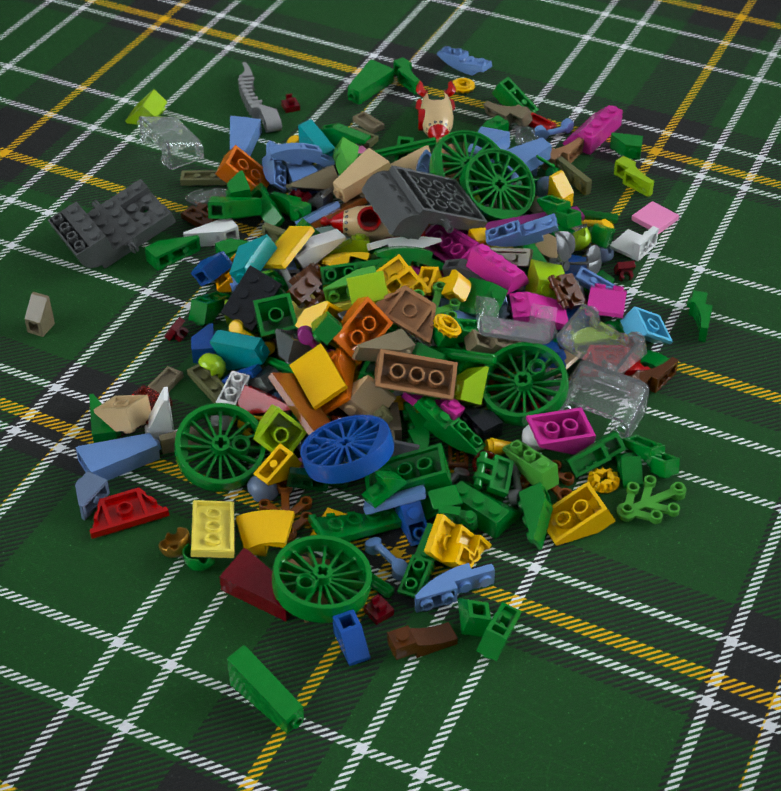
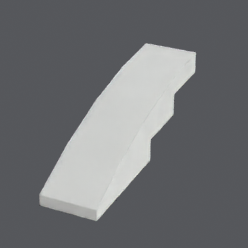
[366,236,442,251]

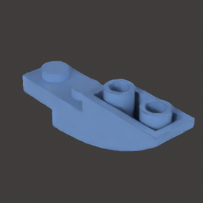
[437,46,492,76]
[262,140,287,192]
[268,143,335,168]
[485,213,559,247]
[415,563,495,613]

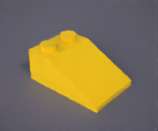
[547,481,615,546]

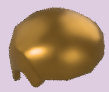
[159,527,191,558]

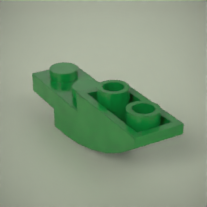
[251,182,285,227]
[373,246,444,270]
[320,258,389,285]
[413,396,486,455]
[401,401,429,449]
[397,523,438,598]

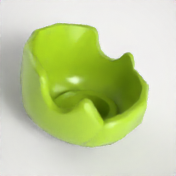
[573,227,591,251]
[198,353,226,379]

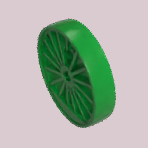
[429,130,504,200]
[459,148,535,222]
[483,342,569,426]
[174,403,266,492]
[272,535,372,623]

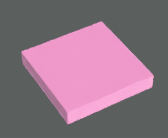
[631,201,679,234]

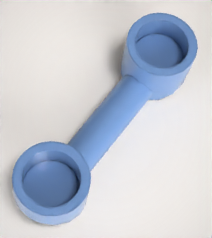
[533,118,574,139]
[365,537,408,580]

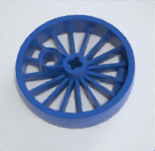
[300,415,394,484]

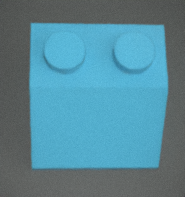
[620,306,673,344]

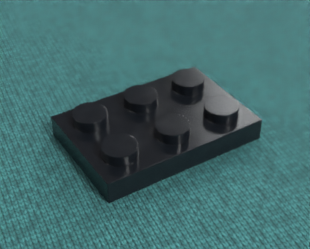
[221,265,282,332]

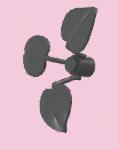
[549,231,602,309]

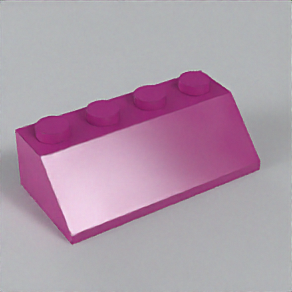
[563,105,623,155]
[424,224,480,263]

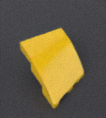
[319,252,372,266]
[376,254,432,295]
[236,510,295,556]
[423,514,492,568]

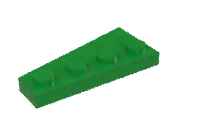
[308,508,402,542]

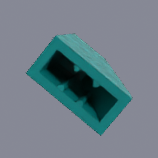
[298,119,335,158]
[229,234,277,284]
[209,330,270,370]

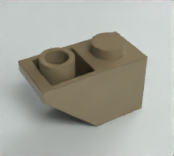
[25,292,55,337]

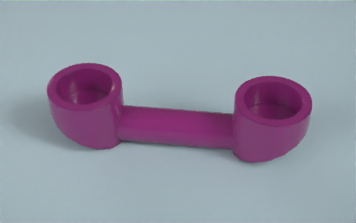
[297,325,335,353]

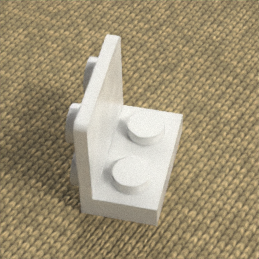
[610,226,659,261]

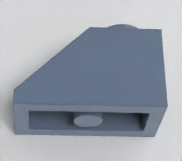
[75,471,110,520]

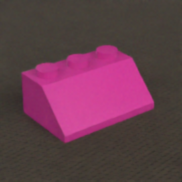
[466,243,529,295]

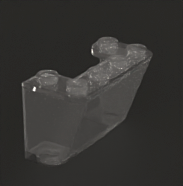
[137,116,204,170]
[475,295,558,344]
[556,303,647,379]
[559,361,649,439]

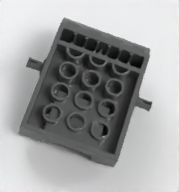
[361,165,488,240]
[48,179,176,269]

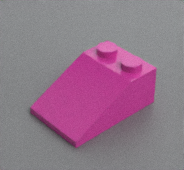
[586,283,627,318]
[509,292,569,330]
[526,407,596,455]

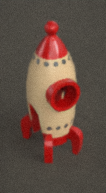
[416,81,456,139]
[320,205,426,242]

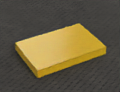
[263,226,315,269]
[289,343,348,410]

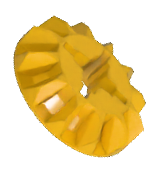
[452,78,475,94]
[433,314,461,338]
[587,466,620,493]

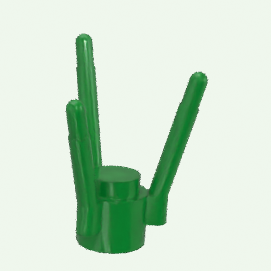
[534,155,560,182]

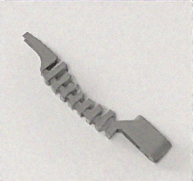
[238,62,282,133]

